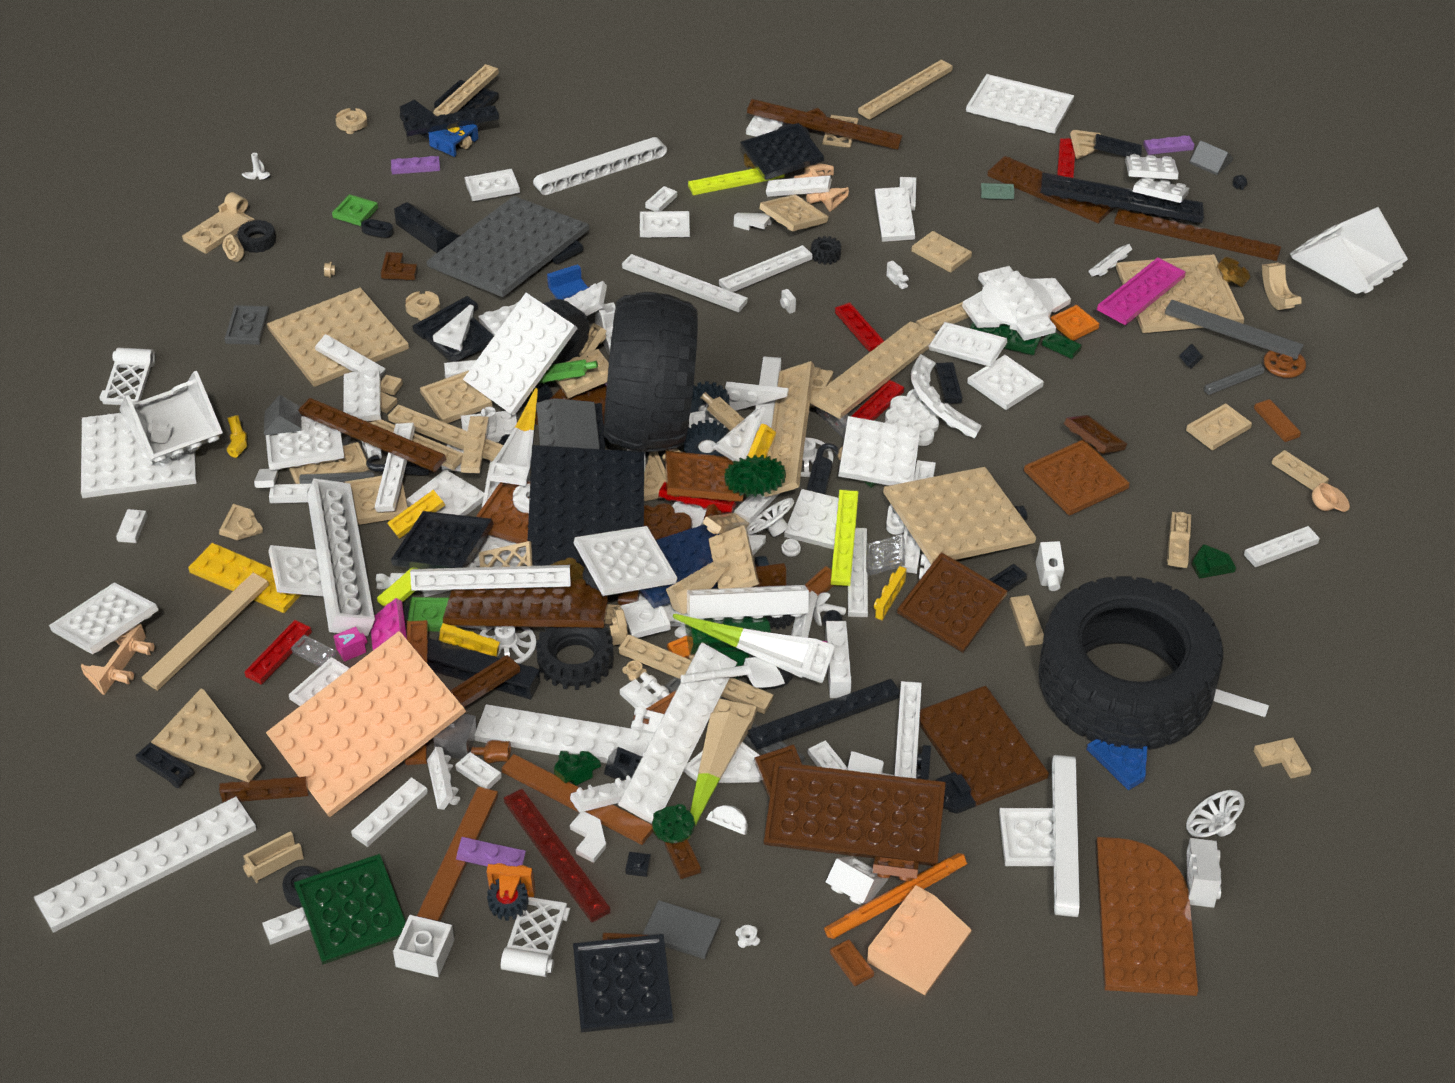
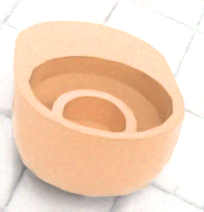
[1312,483,1350,512]

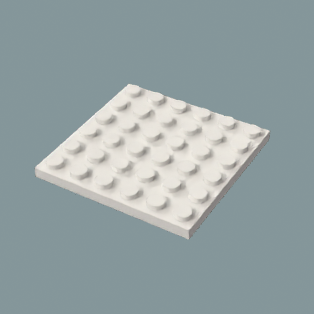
[81,413,197,498]

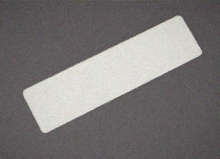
[1213,689,1269,717]

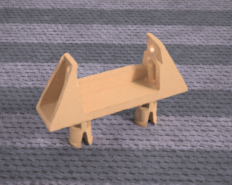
[794,163,849,212]
[81,624,154,695]

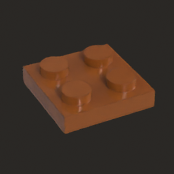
[873,857,919,881]

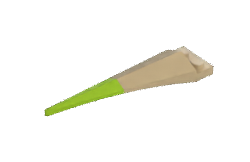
[688,699,757,839]

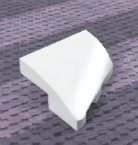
[734,213,775,230]

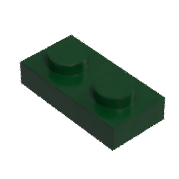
[1042,333,1082,359]

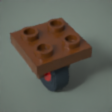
[752,556,786,587]

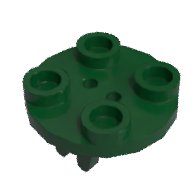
[652,804,695,843]

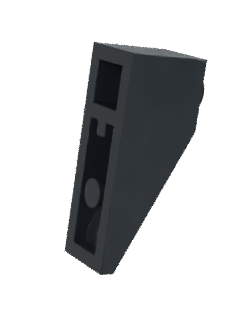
[604,747,642,781]

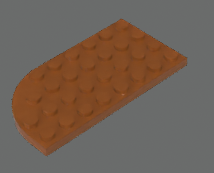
[1096,837,1198,996]

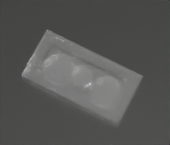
[291,635,337,667]

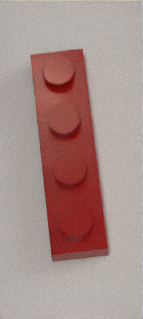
[1057,138,1075,178]
[835,303,884,352]
[850,380,904,421]
[658,482,736,513]
[244,620,312,685]

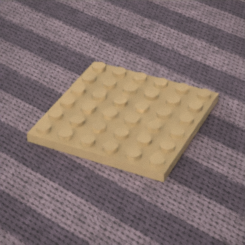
[1116,255,1244,333]
[267,287,409,387]
[883,467,1036,565]

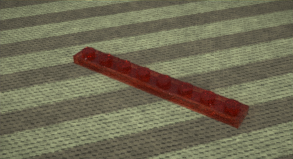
[504,789,610,923]

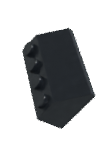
[394,202,461,253]

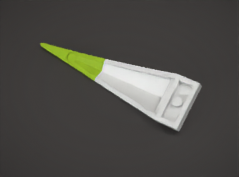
[672,614,835,683]

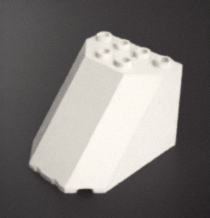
[1290,207,1408,294]
[119,371,223,463]

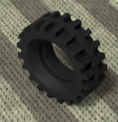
[536,627,614,690]

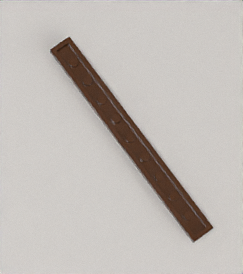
[747,99,903,150]
[1114,209,1281,261]
[298,398,447,472]

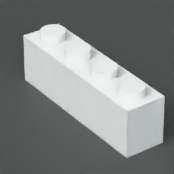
[825,621,851,698]

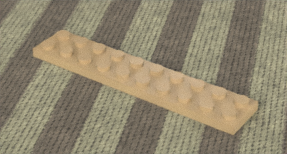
[810,321,936,419]
[764,361,815,497]

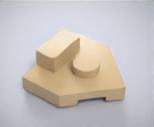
[219,504,263,540]
[610,606,627,647]

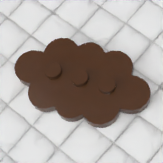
[644,503,693,540]

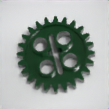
[724,454,786,497]

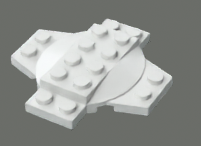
[962,266,1071,341]

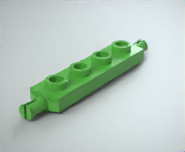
[538,359,598,383]

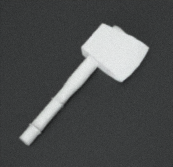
[681,657,785,687]

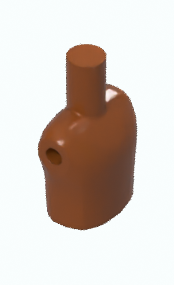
[471,740,511,763]

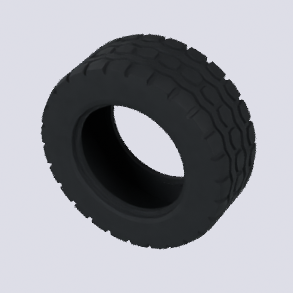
[1038,576,1224,750]

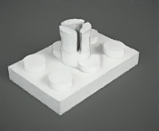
[461,407,517,442]

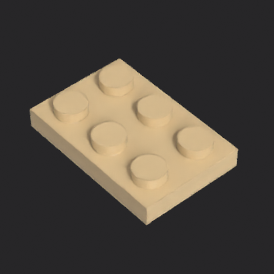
[912,231,972,272]
[1186,403,1252,450]

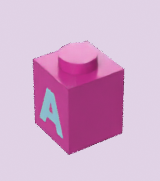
[334,626,367,662]

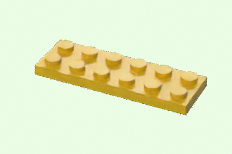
[188,543,302,613]

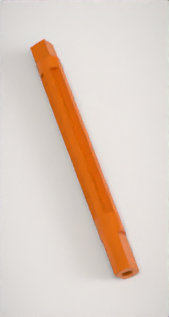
[824,853,967,939]

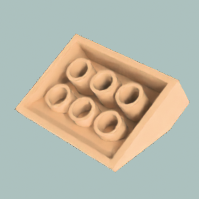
[867,885,972,995]

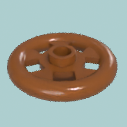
[1264,350,1306,378]

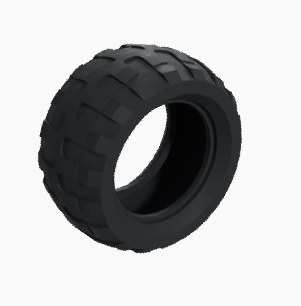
[604,292,698,452]

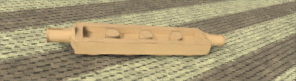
[700,392,768,457]

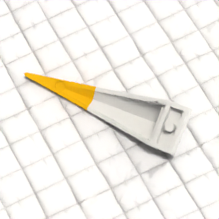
[489,388,538,486]

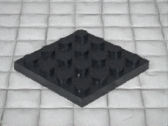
[740,123,824,180]
[391,511,494,569]
[573,934,673,1033]

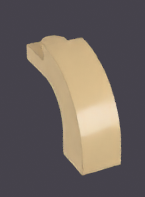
[1262,262,1301,310]

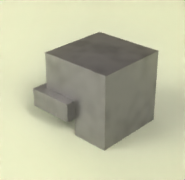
[433,714,476,760]

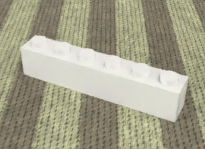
[687,585,809,620]

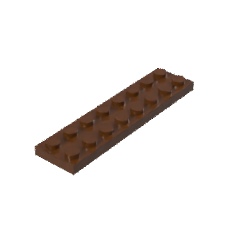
[987,156,1114,224]

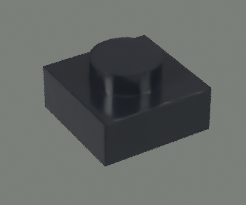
[1179,344,1204,369]
[625,852,651,877]

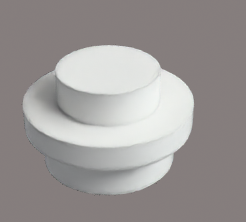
[781,539,801,556]

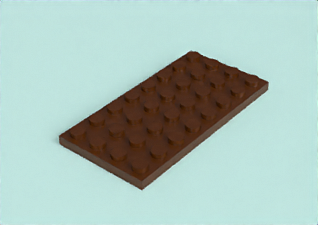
[443,579,610,628]
[764,761,946,866]

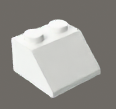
[826,856,888,905]

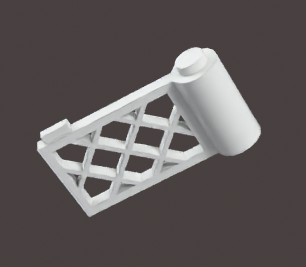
[100,348,155,405]
[501,897,570,977]

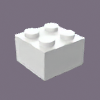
[393,915,454,977]

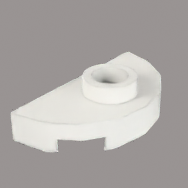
[706,805,748,835]

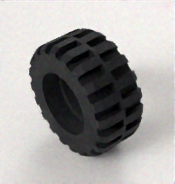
[544,299,589,365]

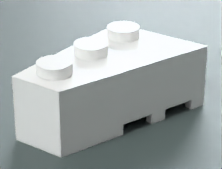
[1187,838,1221,908]

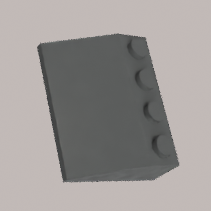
[536,398,600,449]

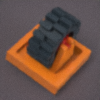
[486,863,536,921]

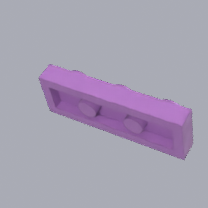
[1143,136,1194,155]
[391,156,440,174]
[456,837,526,867]

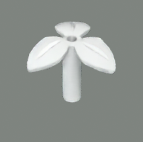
[242,153,270,180]
[813,593,846,626]

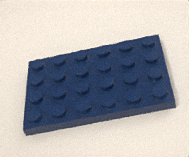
[640,524,722,608]

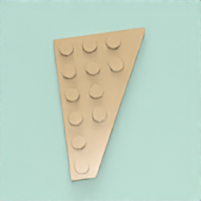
[151,689,262,782]

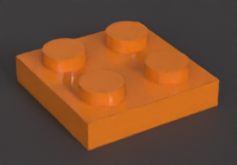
[1050,305,1099,341]

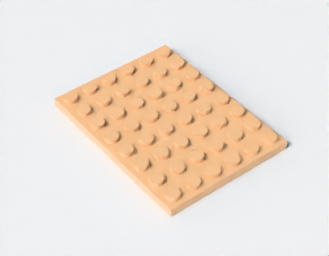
[266,631,466,817]

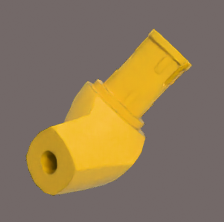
[227,415,247,458]

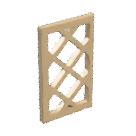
[823,115,859,148]
[479,541,533,567]

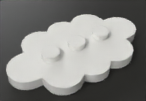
[885,389,940,446]

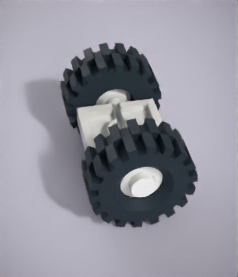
[684,381,730,457]

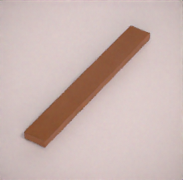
[405,620,428,765]
[501,754,653,845]
[417,787,498,922]

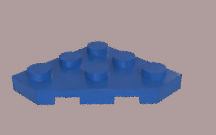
[1087,739,1147,790]

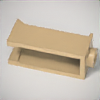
[243,831,304,883]

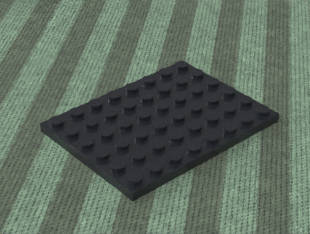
[526,445,644,568]

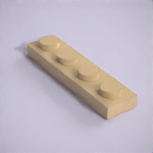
[461,416,489,473]
[703,513,750,534]

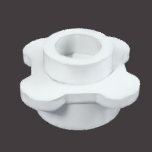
[736,925,760,948]

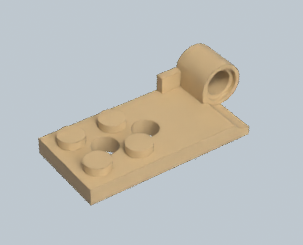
[182,192,255,254]

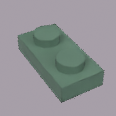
[981,183,1014,200]

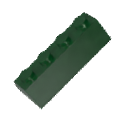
[685,615,771,655]

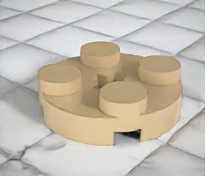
[335,108,367,134]
[405,291,440,321]

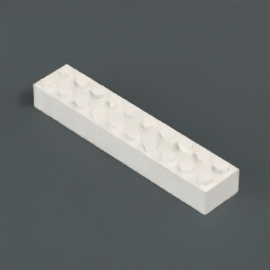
[307,479,375,636]

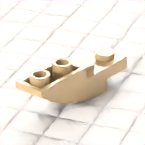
[1167,512,1191,568]

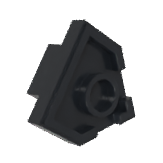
[936,772,976,814]

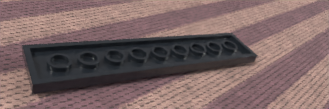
[1040,172,1204,223]

